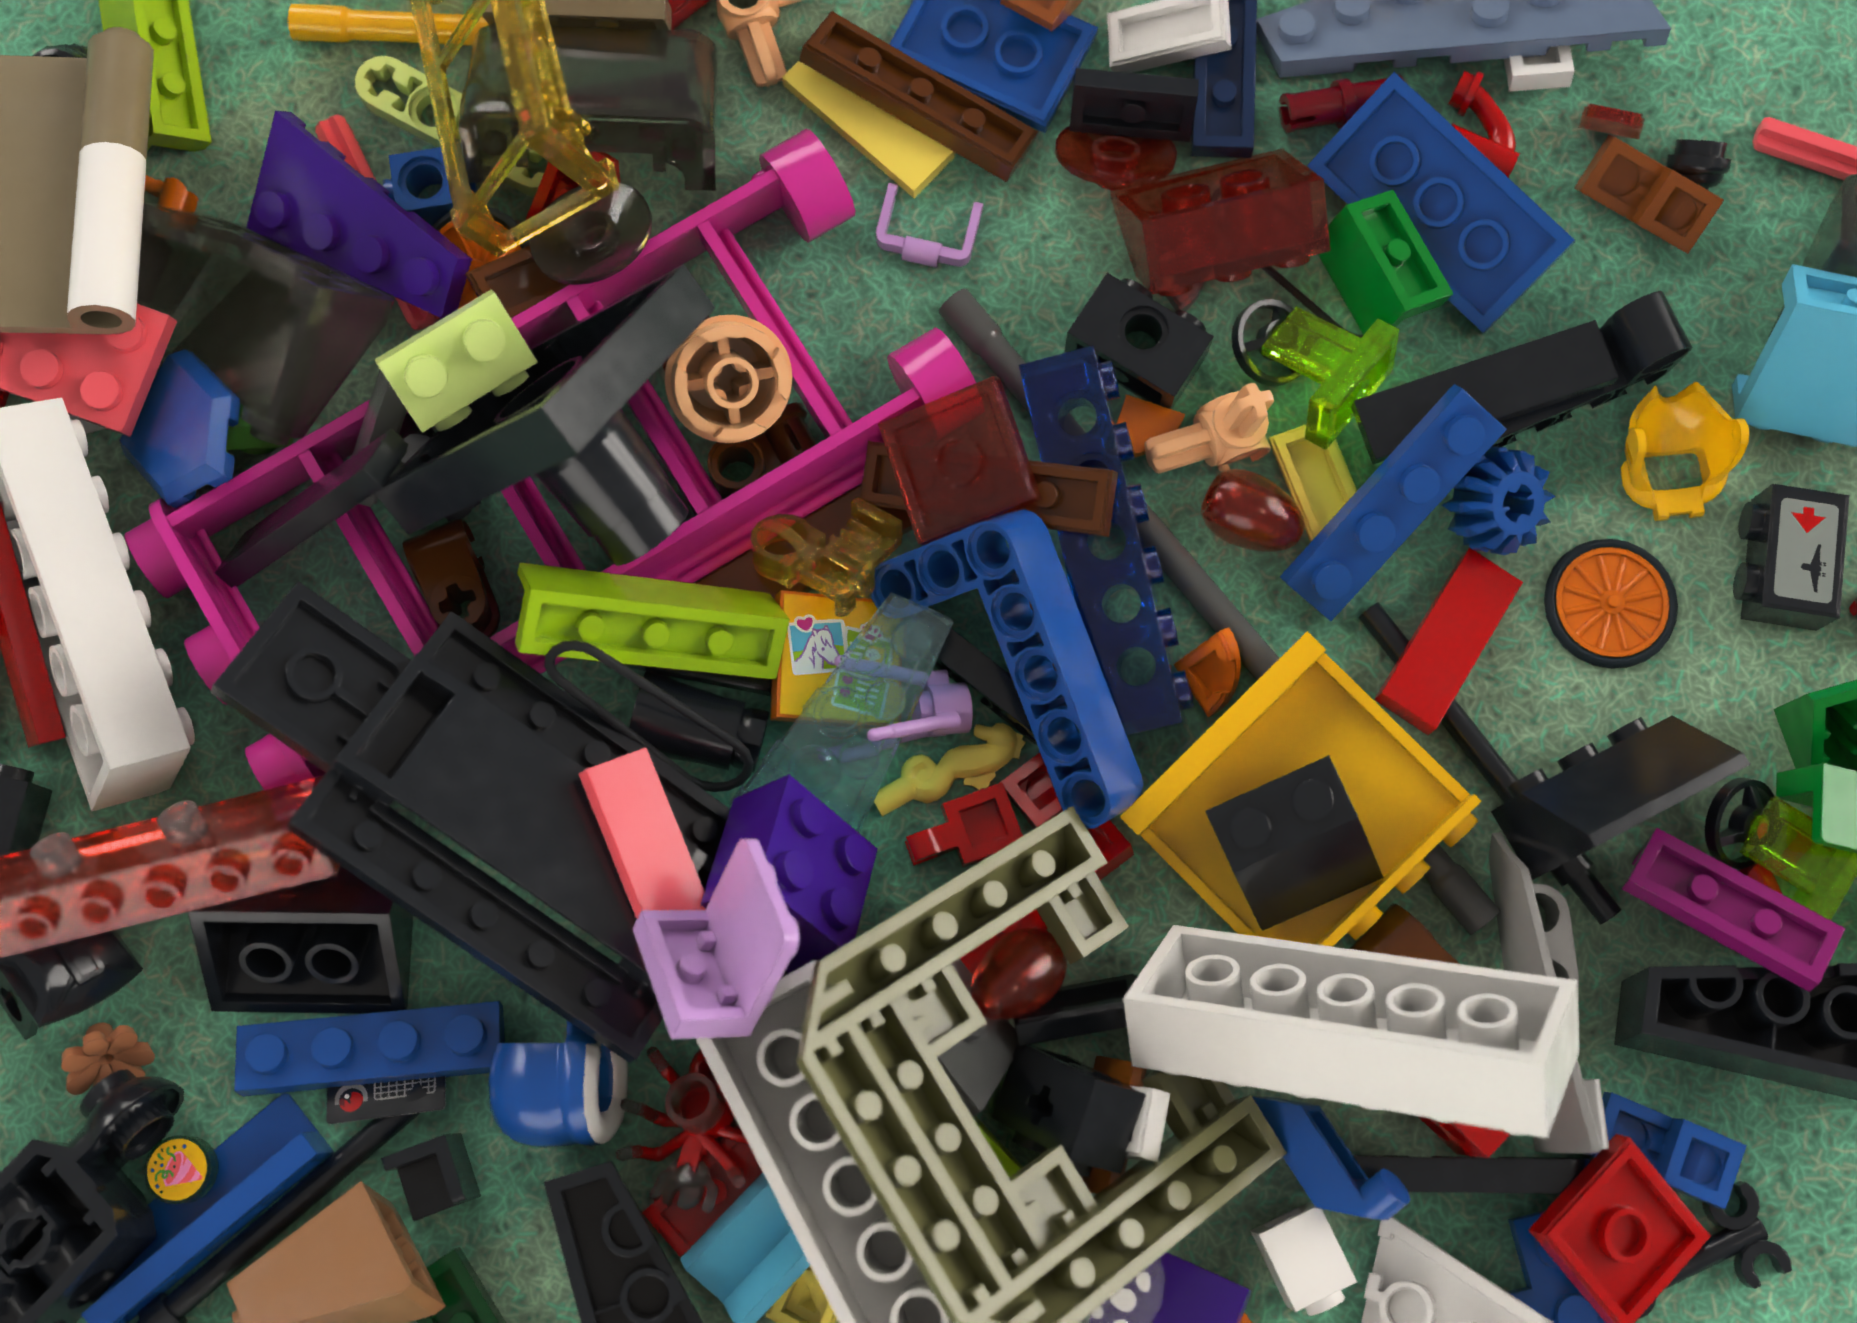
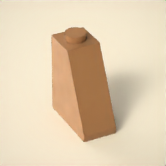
[226,1181,446,1323]

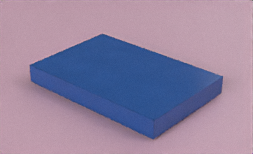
[889,0,1098,133]

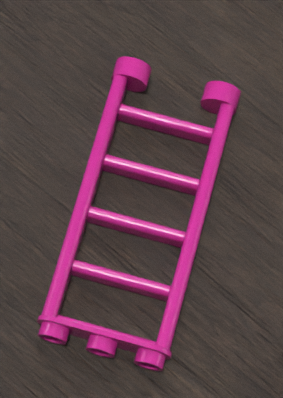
[124,129,986,811]

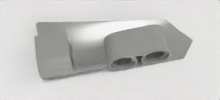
[1488,832,1609,1153]

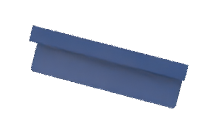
[81,1093,334,1323]

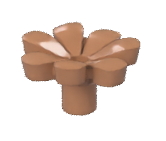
[61,1022,155,1095]

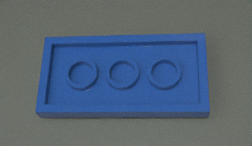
[1307,72,1576,334]

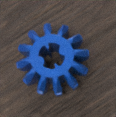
[1442,446,1556,555]

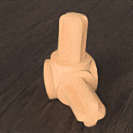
[716,0,803,87]
[1144,383,1274,474]

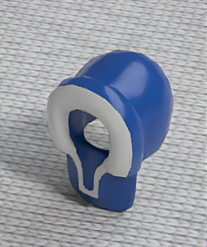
[488,1021,628,1147]

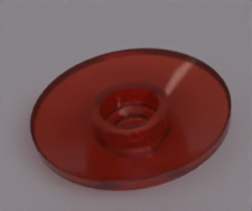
[1055,125,1177,190]

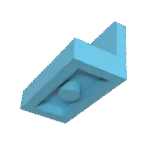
[680,1172,810,1323]

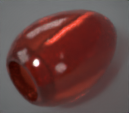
[1201,469,1305,552]
[970,927,1067,1020]

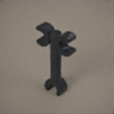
[1639,1181,1792,1319]

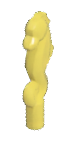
[870,723,1026,817]

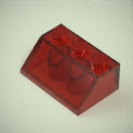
[1110,148,1330,297]

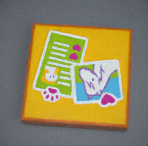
[770,590,902,728]

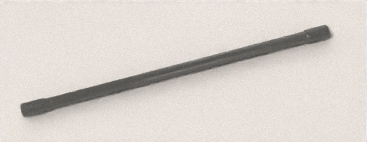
[939,288,1500,935]

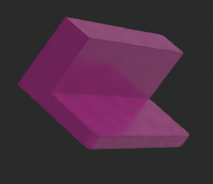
[1622,828,1846,992]

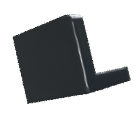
[381,1133,481,1221]

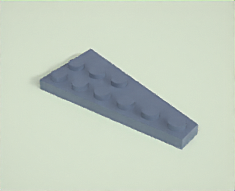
[1256,0,1671,78]

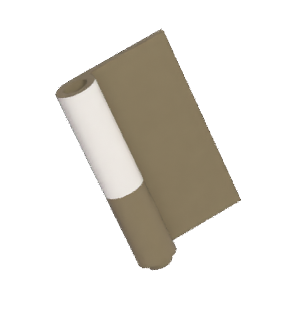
[0,27,154,334]

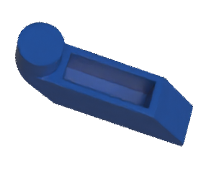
[1252,1096,1410,1220]

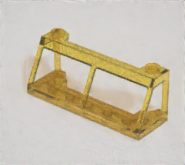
[410,0,620,257]

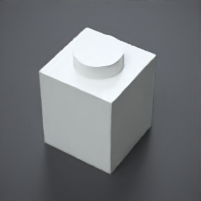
[1250,1202,1357,1316]

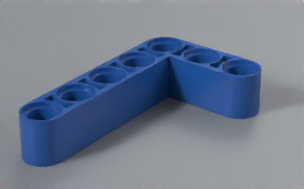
[869,509,1144,829]

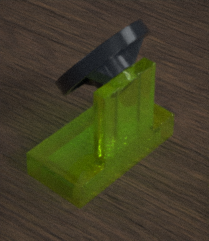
[1231,299,1399,450]
[1704,777,1857,920]

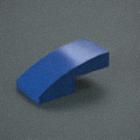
[1583,1092,1747,1209]

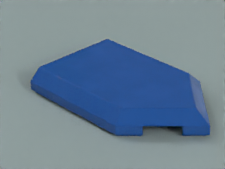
[119,349,240,508]

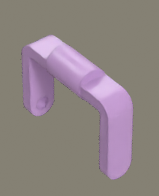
[876,183,984,268]

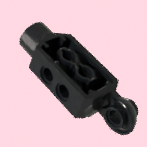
[0,1069,184,1323]

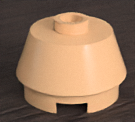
[665,315,792,443]

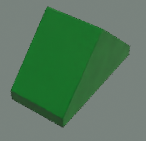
[1773,680,1857,771]

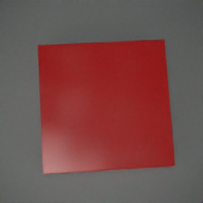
[1528,1134,1711,1323]

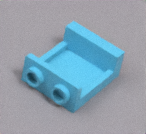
[1732,264,1857,447]

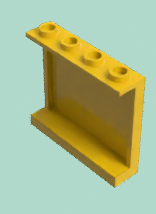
[1120,631,1482,947]

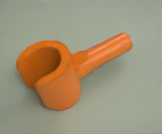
[145,175,199,224]

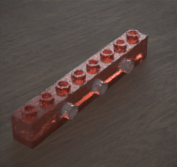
[0,775,340,958]

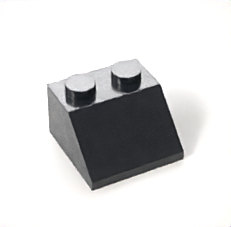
[1205,756,1383,931]

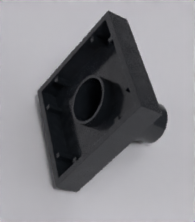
[375,264,715,566]

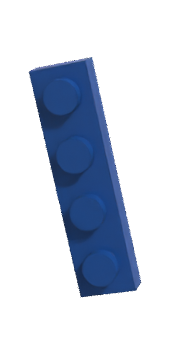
[1280,384,1507,621]
[234,1001,505,1097]

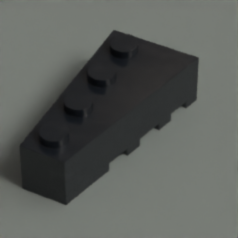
[1614,963,1857,1100]
[544,1161,704,1323]

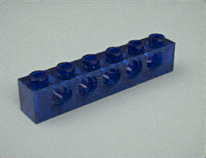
[1019,346,1194,737]

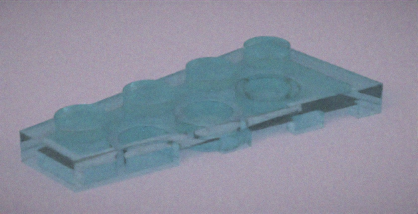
[729,592,954,833]

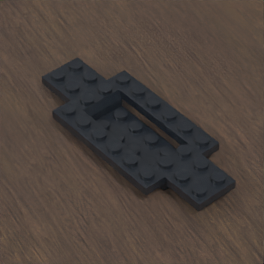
[210,581,789,1063]

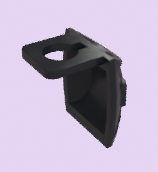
[0,900,143,1040]

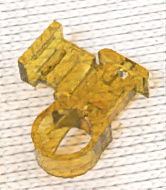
[750,496,902,617]

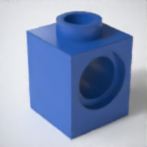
[383,144,479,226]

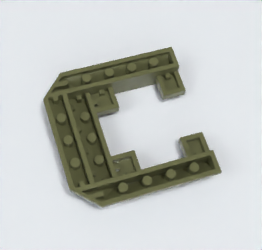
[796,806,1287,1323]

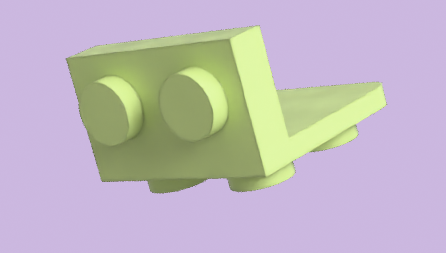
[375,289,538,433]

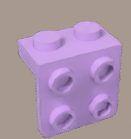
[633,839,799,1039]

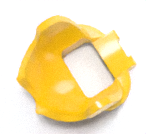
[1620,382,1749,521]

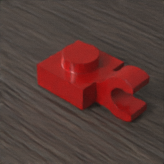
[905,782,1023,867]

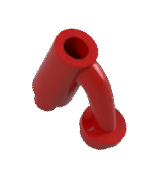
[1448,71,1520,178]

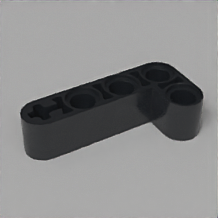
[1492,291,1693,447]

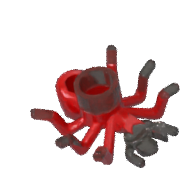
[616,1046,750,1213]

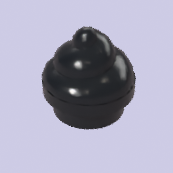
[1666,139,1731,190]

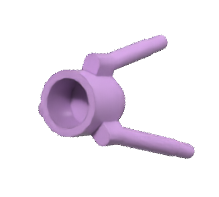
[817,655,973,760]

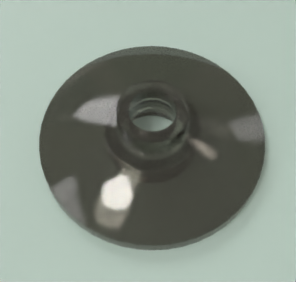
[530,181,652,285]

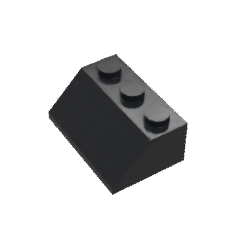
[1491,715,1751,880]
[187,860,413,1014]

